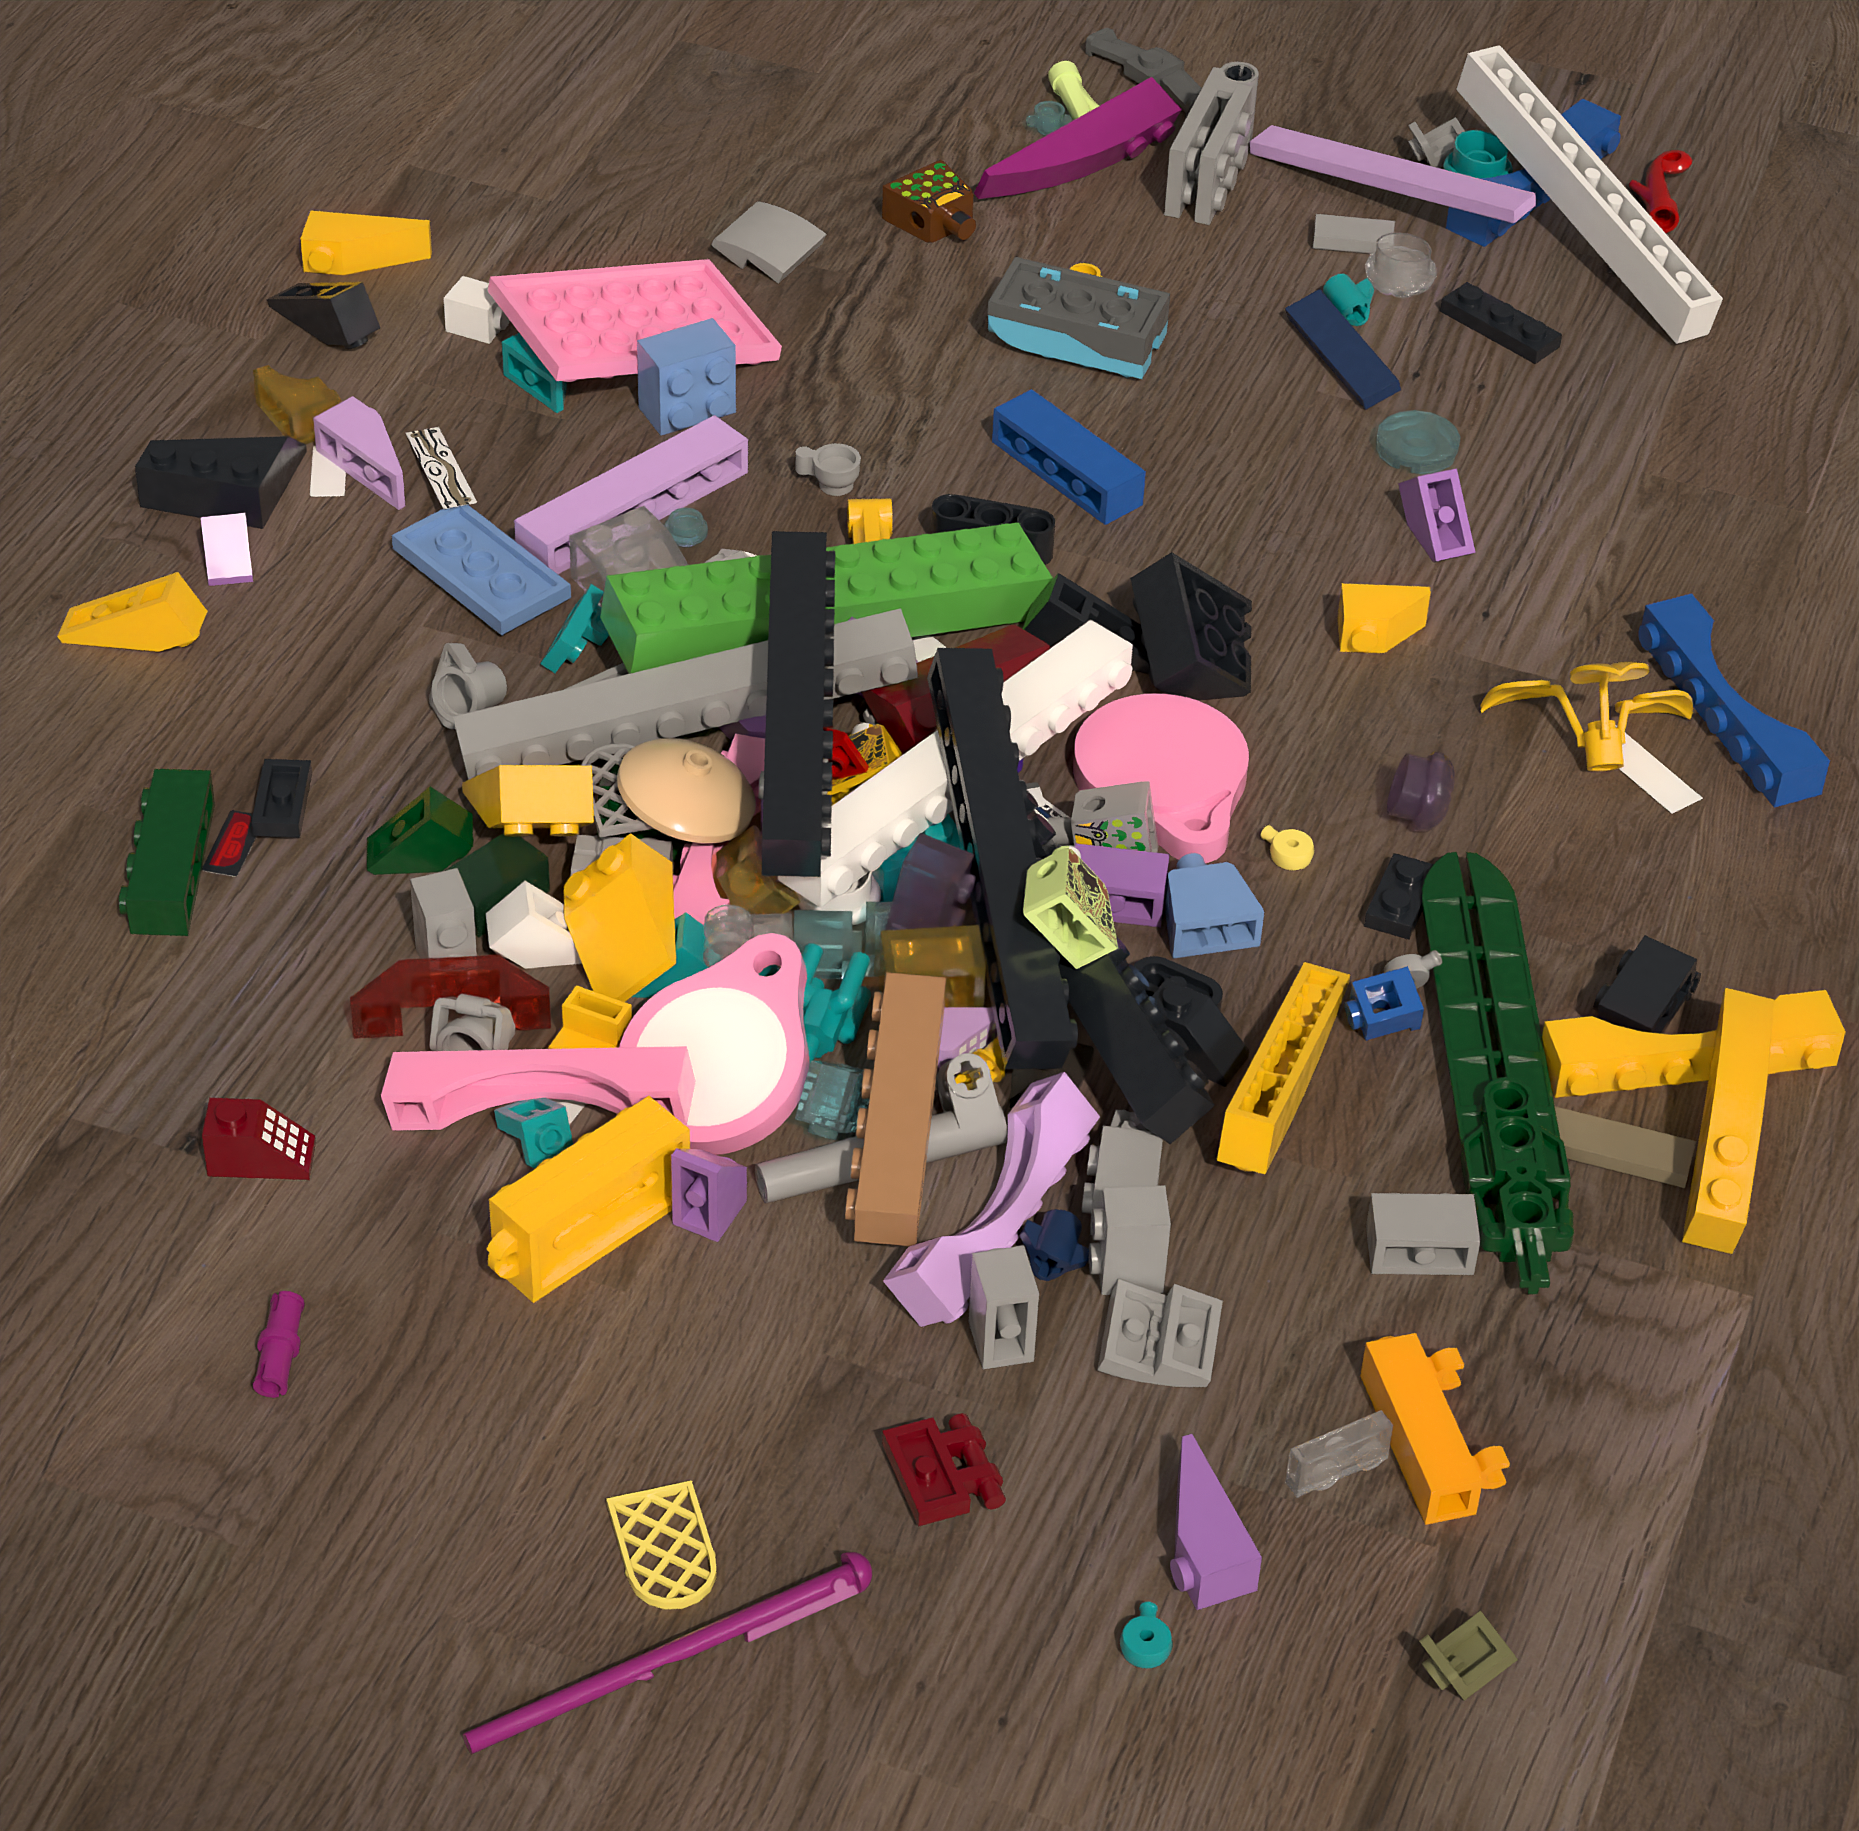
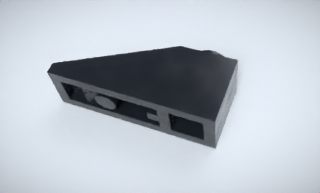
[266,282,381,349]
[1023,573,1151,674]

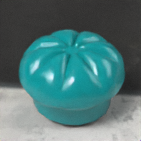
[1443,130,1513,178]

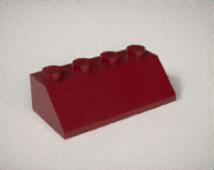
[861,624,1051,755]

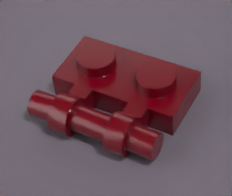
[882,1413,1006,1527]

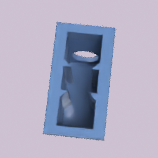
[1165,853,1264,958]

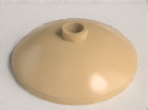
[617,738,756,843]

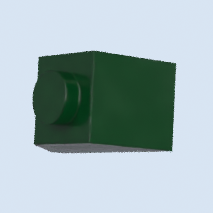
[367,786,474,875]

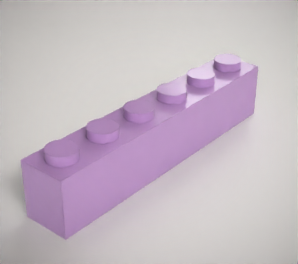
[514,415,748,574]

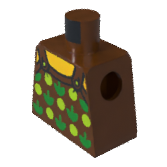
[882,159,976,243]

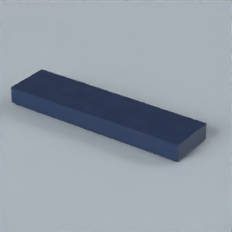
[1285,289,1401,410]

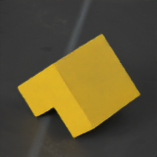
[548,985,632,1049]

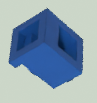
[1345,966,1424,1040]

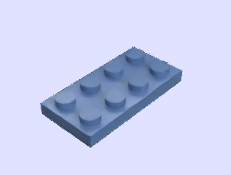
[392,505,571,635]

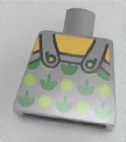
[1048,781,1159,853]

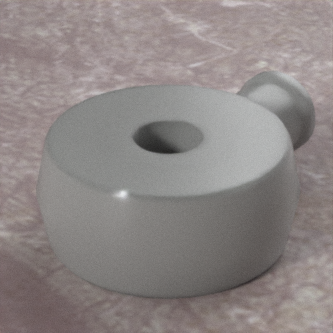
[1383,950,1442,989]

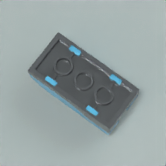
[988,257,1170,379]

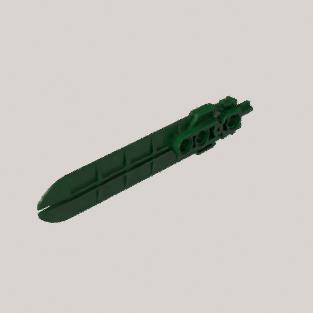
[1422,852,1574,1294]

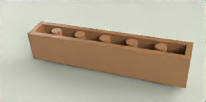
[845,972,946,1246]

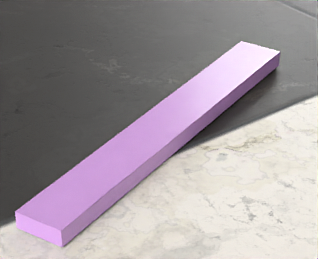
[1250,125,1536,224]

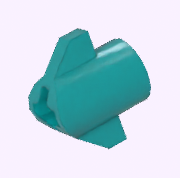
[1323,274,1374,326]

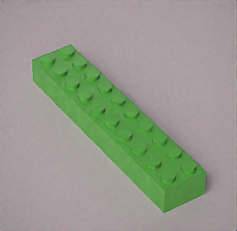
[600,523,1053,674]

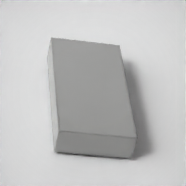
[1313,214,1395,256]

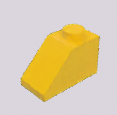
[1337,583,1431,653]

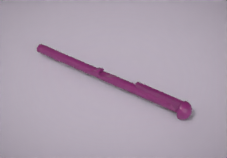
[463,1552,873,1755]

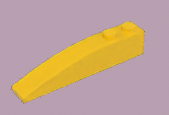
[1217,962,1350,1174]
[1682,988,1774,1254]

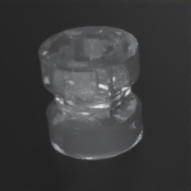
[703,905,752,967]

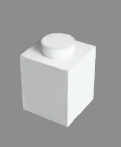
[444,276,510,344]

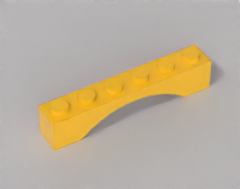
[1542,990,1846,1098]

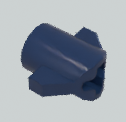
[1020,1209,1089,1281]

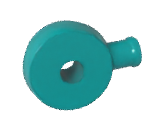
[1120,1601,1173,1668]

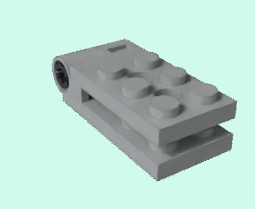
[1164,62,1259,225]

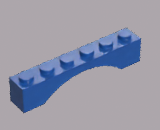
[1446,99,1621,247]
[1638,594,1830,808]

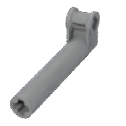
[755,1053,1008,1203]

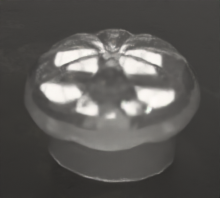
[1365,233,1437,298]

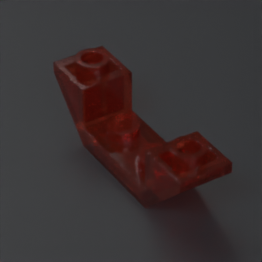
[350,955,551,1039]

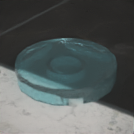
[1376,410,1461,474]

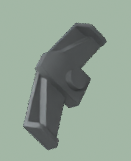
[1085,27,1202,118]

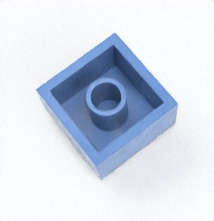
[637,318,736,436]

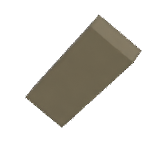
[1555,1106,1696,1188]

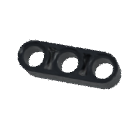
[931,494,1055,565]

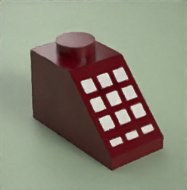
[202,1097,316,1180]

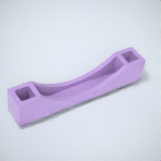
[883,1072,1100,1327]

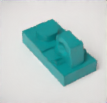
[540,584,609,673]

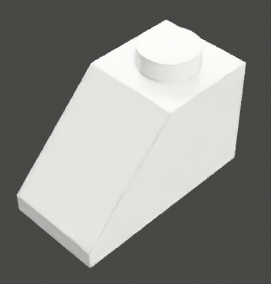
[486,881,582,969]

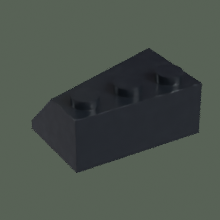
[135,436,307,529]
[1130,552,1252,701]

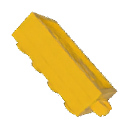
[486,1096,690,1303]

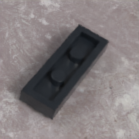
[1440,282,1562,364]

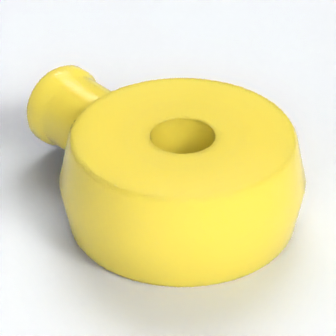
[1261,825,1314,870]

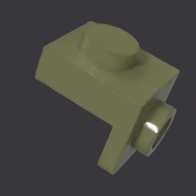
[1419,1611,1518,1701]

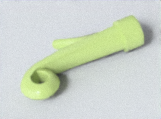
[1048,61,1099,120]

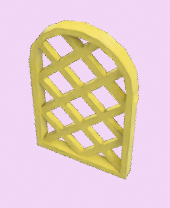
[606,1481,716,1609]

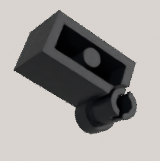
[1593,935,1701,1034]

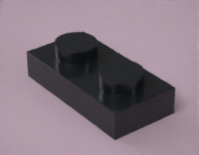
[251,759,312,838]
[1364,853,1434,940]

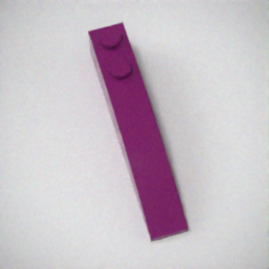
[974,77,1181,199]

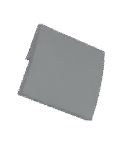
[711,201,827,284]
[1097,1279,1223,1387]

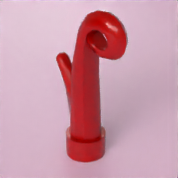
[1629,150,1693,233]

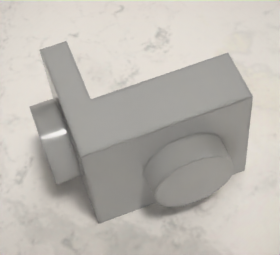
[1408,117,1465,168]

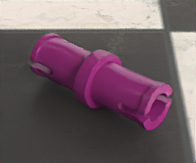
[253,1291,305,1398]

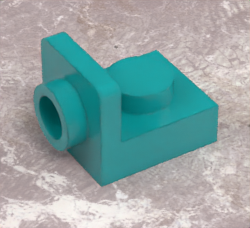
[494,1097,573,1168]

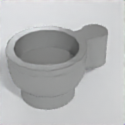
[795,443,861,496]

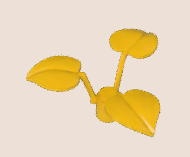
[1480,662,1693,771]

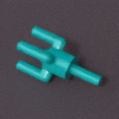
[801,943,871,1072]

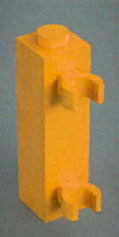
[1360,1333,1510,1525]

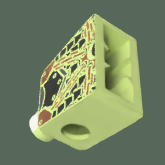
[1023,846,1118,969]

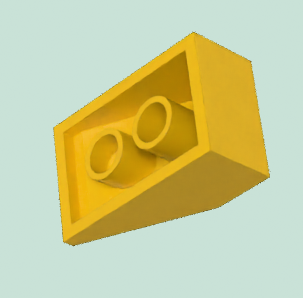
[462,765,594,836]
[564,833,676,1002]

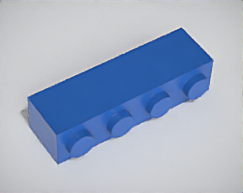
[992,389,1146,525]

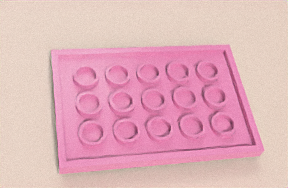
[488,259,782,382]

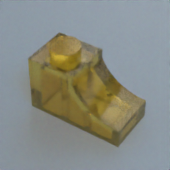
[253,365,341,444]

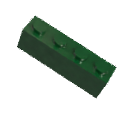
[119,769,215,936]

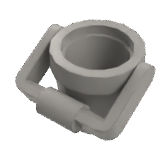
[429,643,507,729]
[430,994,515,1051]

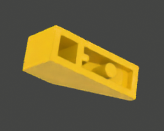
[300,211,432,275]
[57,572,208,652]

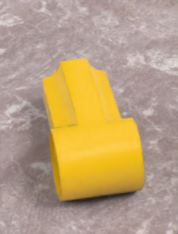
[847,498,892,544]

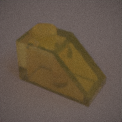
[716,825,801,930]

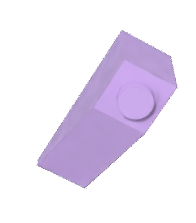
[313,396,405,510]

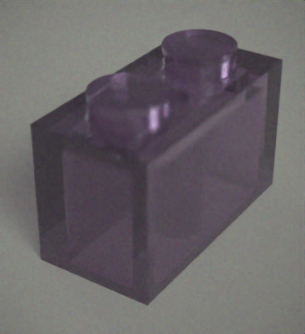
[885,833,976,953]

